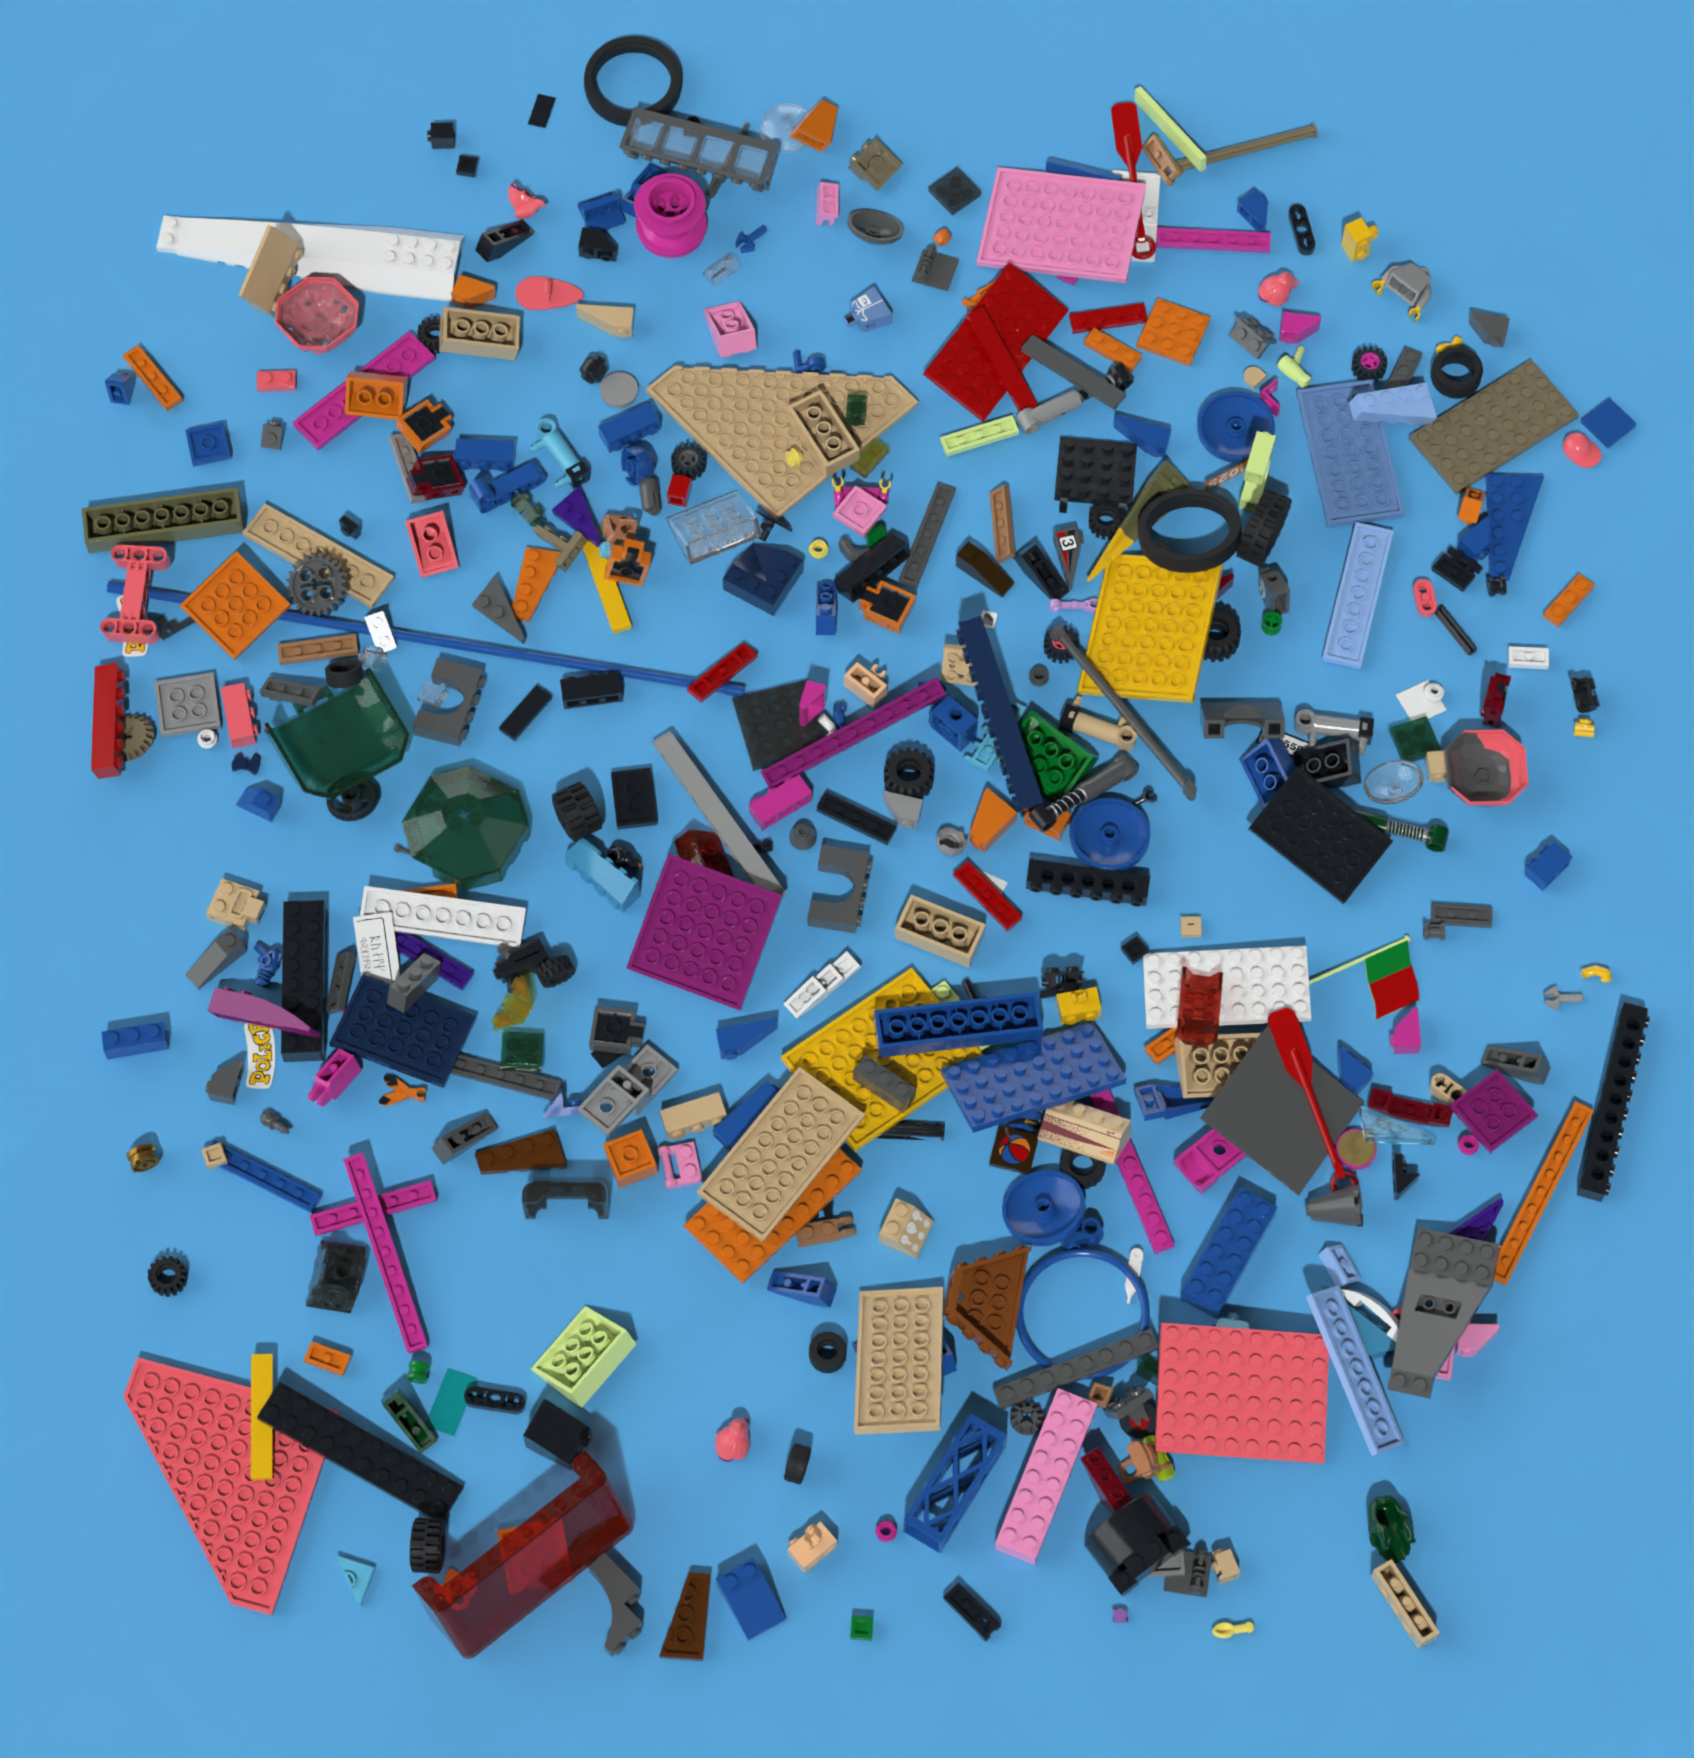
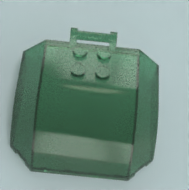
[264,667,410,800]

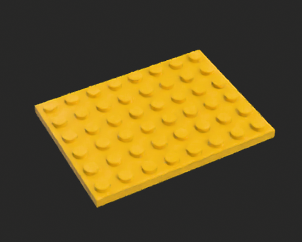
[1077,554,1224,703]
[781,968,983,1152]

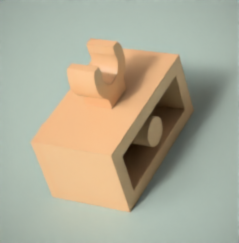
[844,662,887,709]
[787,1521,837,1573]

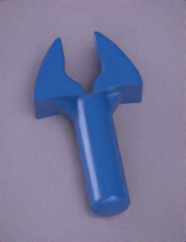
[736,226,767,253]

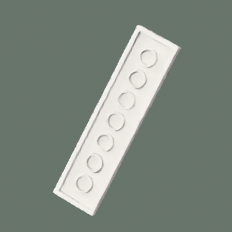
[360,886,526,948]

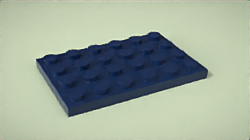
[329,974,476,1088]

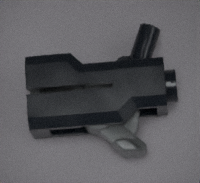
[492,938,549,993]

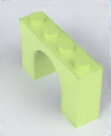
[1239,431,1276,512]

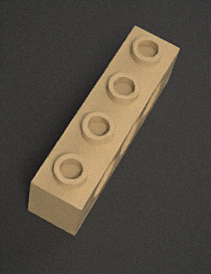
[1371,1559,1440,1650]

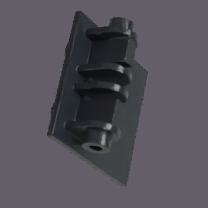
[1041,966,1084,988]

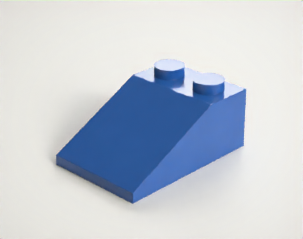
[716,1558,786,1641]

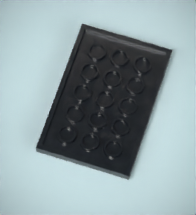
[1248,766,1393,904]

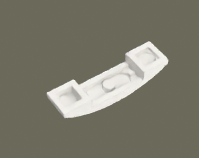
[1341,1289,1400,1342]

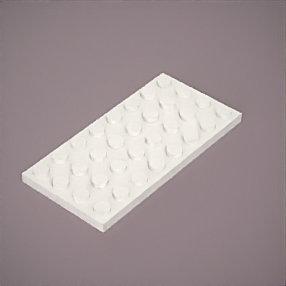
[1143,946,1311,1029]

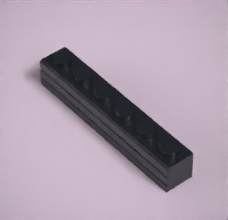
[877,1122,944,1141]

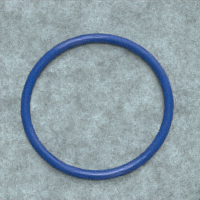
[1016,1249,1150,1380]

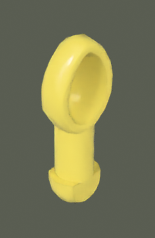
[1212,1622,1254,1639]

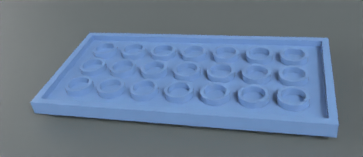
[1296,379,1404,528]

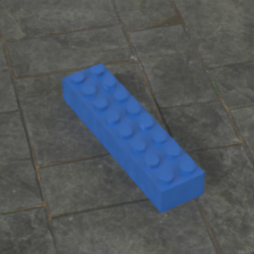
[873,992,1043,1058]

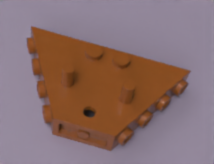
[943,1245,1032,1371]

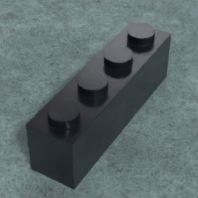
[833,533,911,603]

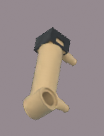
[1059,696,1137,752]

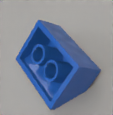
[1239,738,1296,809]

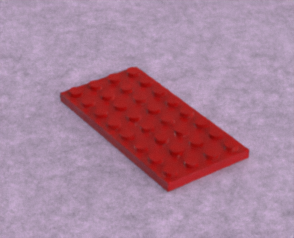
[923,262,1069,422]

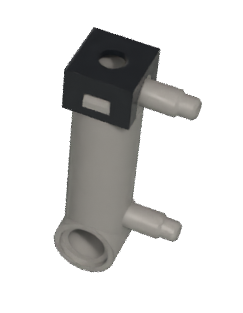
[1294,709,1374,755]

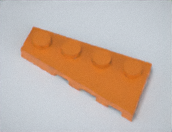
[512,547,561,622]

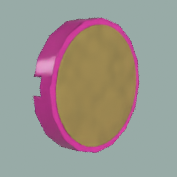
[1335,1129,1377,1170]

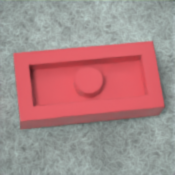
[257,370,296,392]

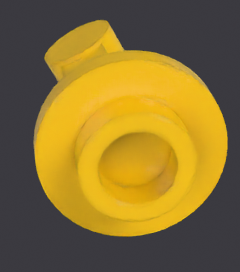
[1573,718,1595,738]

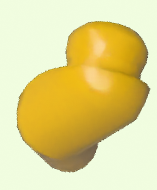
[1436,336,1463,354]
[1581,965,1612,983]

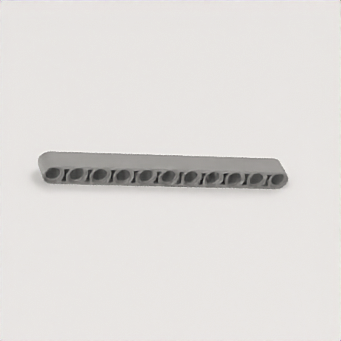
[652,731,786,897]

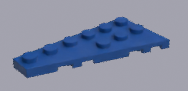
[1485,474,1544,581]

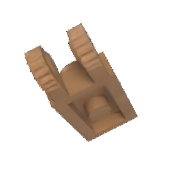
[796,1216,856,1248]

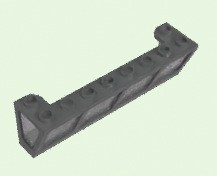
[619,107,780,192]

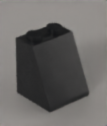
[523,1399,592,1470]

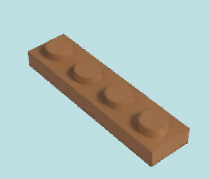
[990,485,1016,563]
[277,634,359,666]

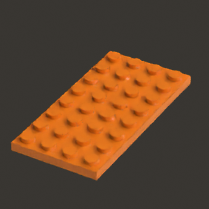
[684,1149,862,1285]

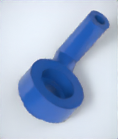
[793,351,826,374]

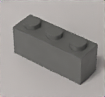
[387,953,441,1013]
[853,1055,916,1113]

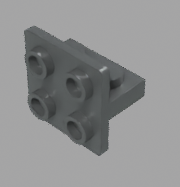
[1228,316,1277,359]

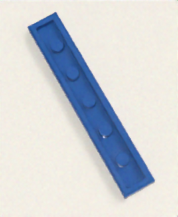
[210,1140,322,1214]

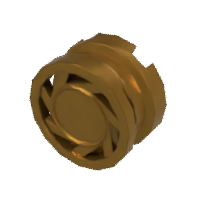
[126,1144,159,1172]

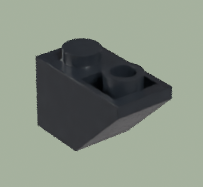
[578,227,617,262]

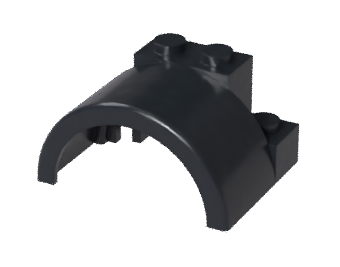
[1084,1493,1191,1597]

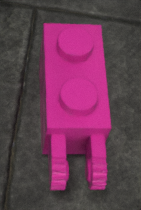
[308,1048,362,1107]

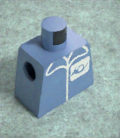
[844,287,892,332]

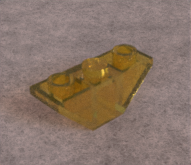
[491,974,534,1031]

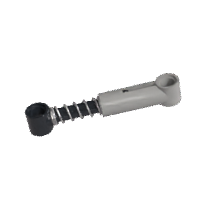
[1016,364,1134,435]

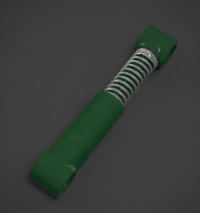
[1352,808,1449,852]

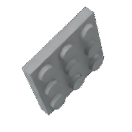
[154,672,221,738]

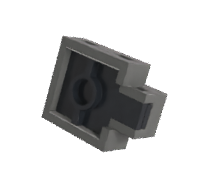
[589,1006,645,1055]

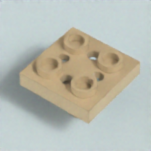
[940,644,976,686]

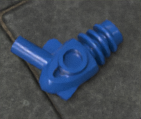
[254,943,282,988]

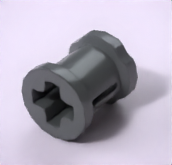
[1423,922,1445,940]

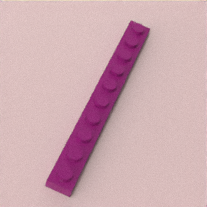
[760,677,947,789]

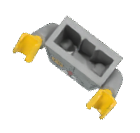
[1372,263,1432,322]

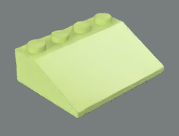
[531,1306,636,1408]

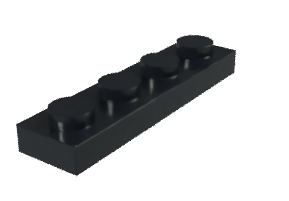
[817,792,897,846]

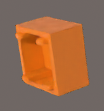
[603,1129,658,1189]

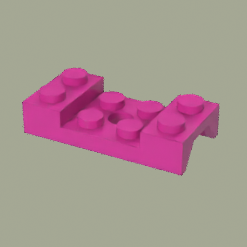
[1174,1129,1248,1195]

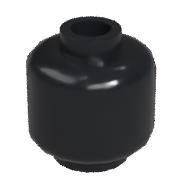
[579,355,608,385]

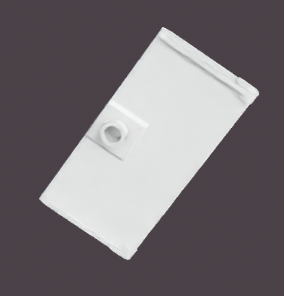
[1112,170,1160,262]

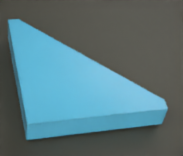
[337,1555,376,1606]

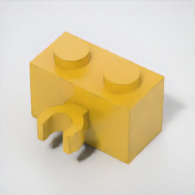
[1341,218,1379,262]
[1055,987,1102,1025]

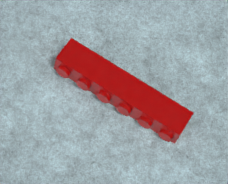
[91,663,126,779]

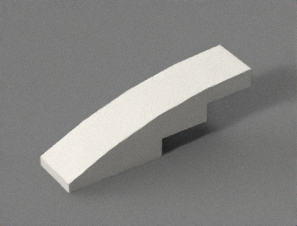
[783,951,861,1019]

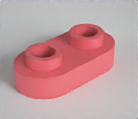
[1413,579,1437,617]

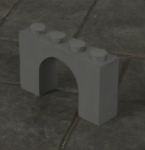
[413,658,486,747]
[1200,702,1285,739]
[807,845,873,933]

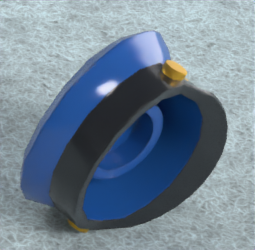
[1006,1112,1042,1135]

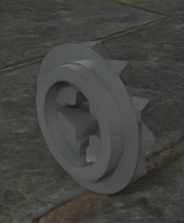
[1010,1401,1044,1435]

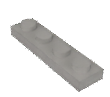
[388,434,429,504]

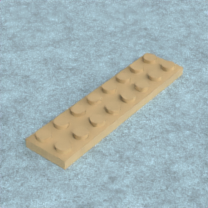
[242,503,394,609]

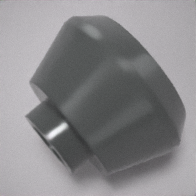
[789,824,817,850]

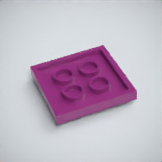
[1449,1069,1538,1154]

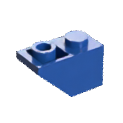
[1337,1047,1374,1096]

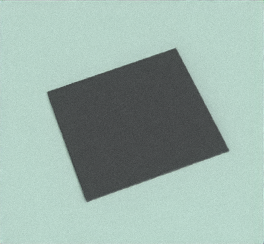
[1200,1026,1364,1196]

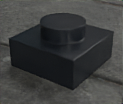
[456,155,479,177]
[339,515,361,540]
[1121,936,1149,965]

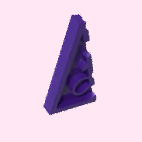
[552,487,600,547]
[1449,1198,1504,1241]

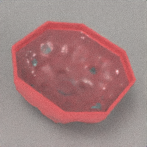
[275,277,359,354]

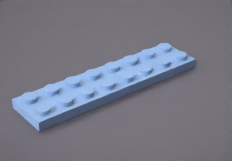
[1322,522,1394,669]
[1306,1285,1405,1456]

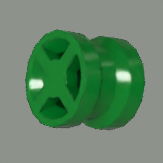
[1261,611,1282,636]
[406,1361,430,1384]

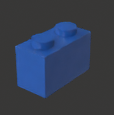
[1525,841,1572,891]

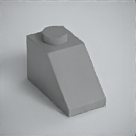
[883,791,923,829]

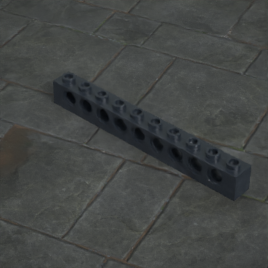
[1577,1002,1650,1202]

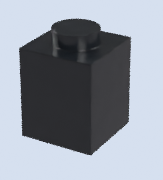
[427,122,455,149]

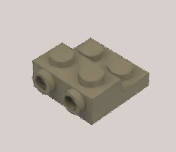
[848,138,903,191]

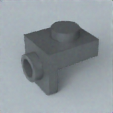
[261,421,286,450]

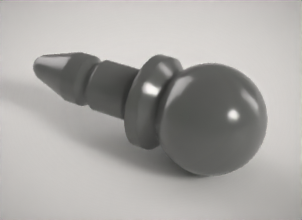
[260,1110,290,1134]

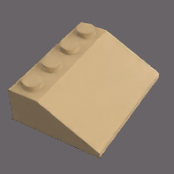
[238,225,303,317]
[1174,1033,1260,1098]

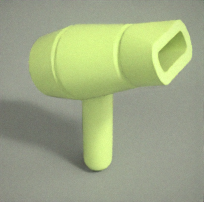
[1277,346,1312,389]

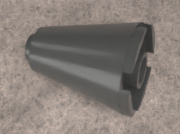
[1306,1185,1363,1227]

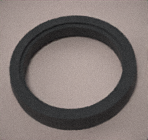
[584,36,682,127]
[1138,489,1242,573]

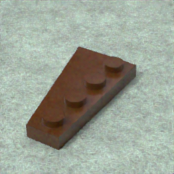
[659,1572,711,1661]

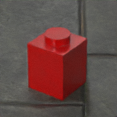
[667,474,692,507]

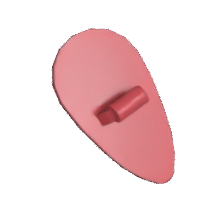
[515,276,584,310]

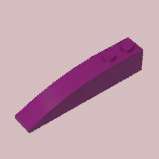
[207,987,320,1038]

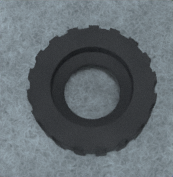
[1060,1149,1106,1189]

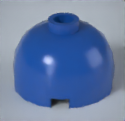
[621,446,656,486]

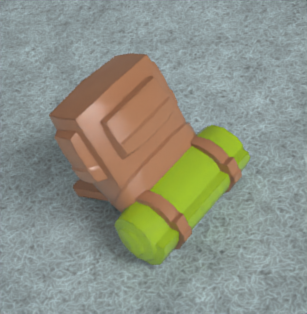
[1117,1435,1175,1484]

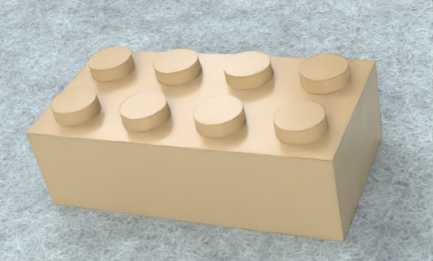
[439,307,520,360]
[787,390,860,477]
[895,895,986,968]

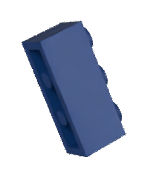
[598,402,661,453]
[454,439,516,472]
[101,1022,169,1060]

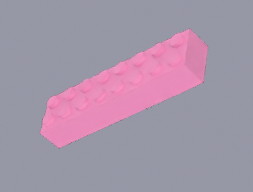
[995,1388,1098,1565]

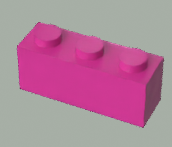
[749,774,812,831]

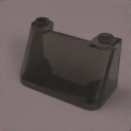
[522,1177,609,1219]

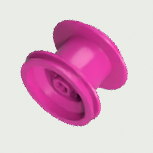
[634,173,707,258]

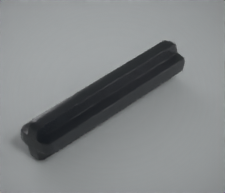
[1435,607,1477,656]

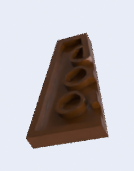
[475,1129,567,1175]

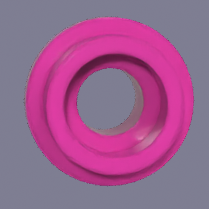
[1458,1135,1479,1155]
[875,1520,897,1542]

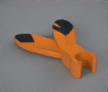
[379,1075,427,1106]

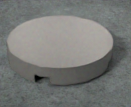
[600,372,638,409]

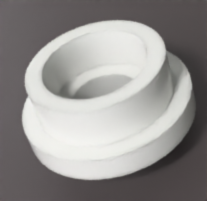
[1424,683,1444,703]
[197,729,218,749]

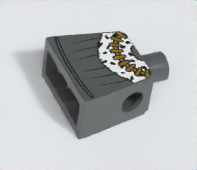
[1259,568,1290,615]

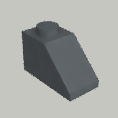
[1469,311,1510,347]
[206,1059,245,1105]

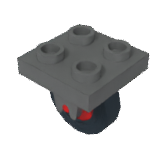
[1103,1386,1156,1438]

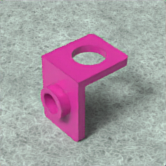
[1259,379,1280,417]

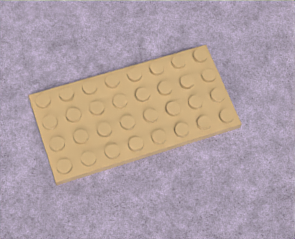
[697,1067,865,1243]
[854,1287,944,1435]

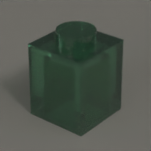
[846,394,867,426]

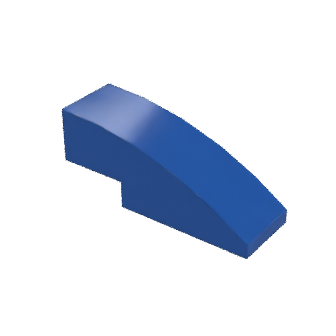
[620,163,666,218]

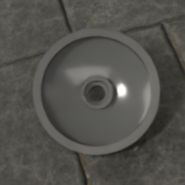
[847,210,904,245]

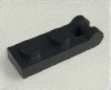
[943,1582,1001,1642]

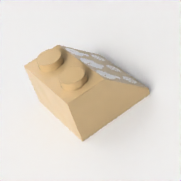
[879,1198,934,1259]

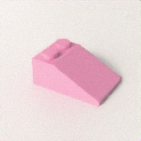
[703,301,757,358]

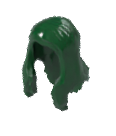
[1368,1495,1416,1564]

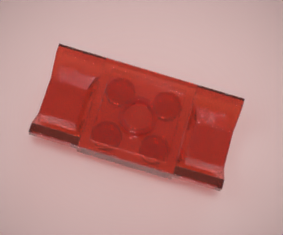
[1176,966,1223,1047]

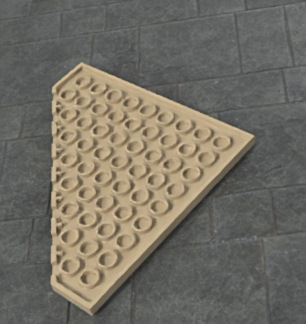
[646,365,918,521]

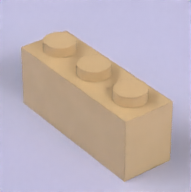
[660,1092,727,1140]

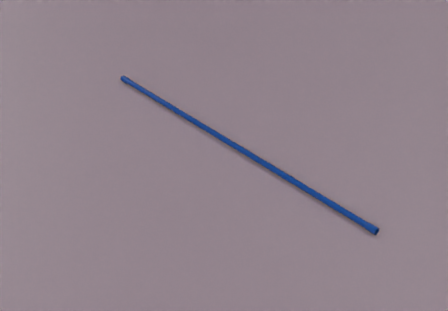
[107,581,745,698]

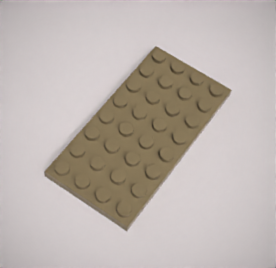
[1409,360,1579,495]

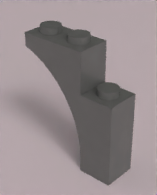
[588,1552,643,1657]

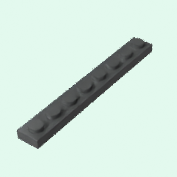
[993,1329,1159,1410]

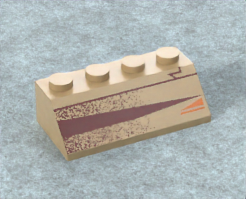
[1038,1101,1131,1165]

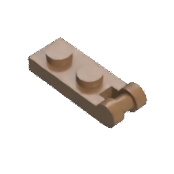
[1142,134,1183,186]

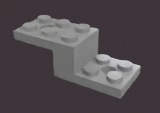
[577,1044,678,1137]

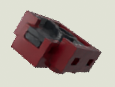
[406,454,465,500]
[1480,673,1511,728]

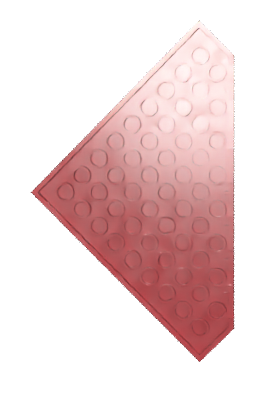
[123,1357,340,1616]

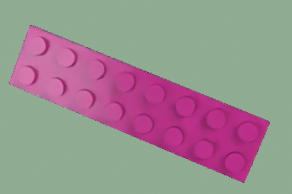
[292,331,435,451]

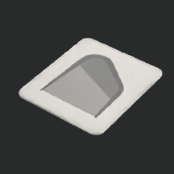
[981,610,998,629]

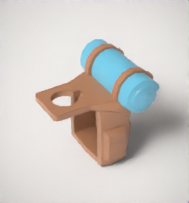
[599,514,638,560]

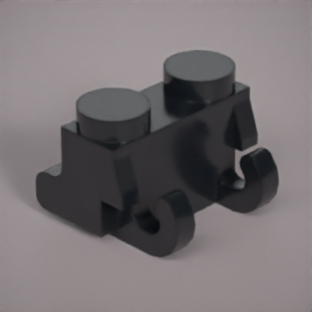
[1571,677,1600,713]

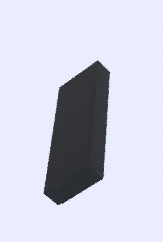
[499,685,552,741]

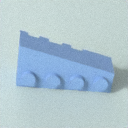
[1349,383,1437,426]

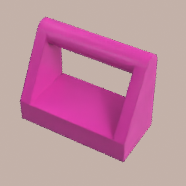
[799,680,826,726]

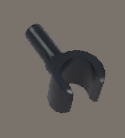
[1131,790,1158,806]

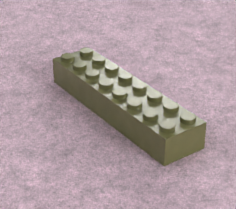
[82,487,244,553]

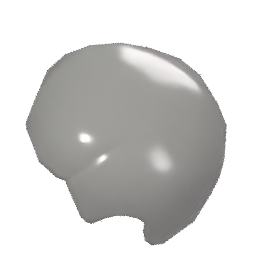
[936,827,968,857]

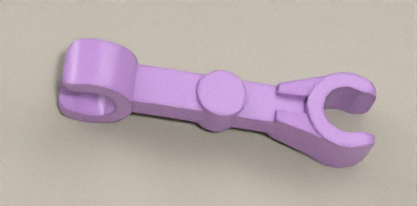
[1049,598,1098,613]

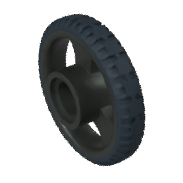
[326,777,379,822]

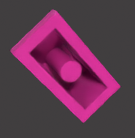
[1279,312,1321,344]
[1389,1008,1421,1054]

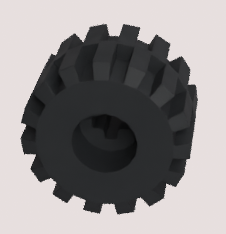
[552,782,602,842]

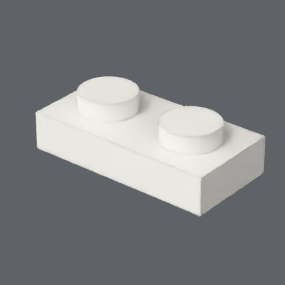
[1508,646,1549,669]

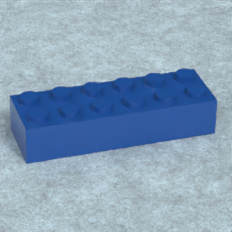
[1180,1187,1277,1319]

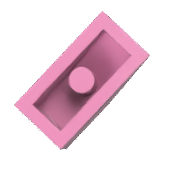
[1455,1324,1500,1357]

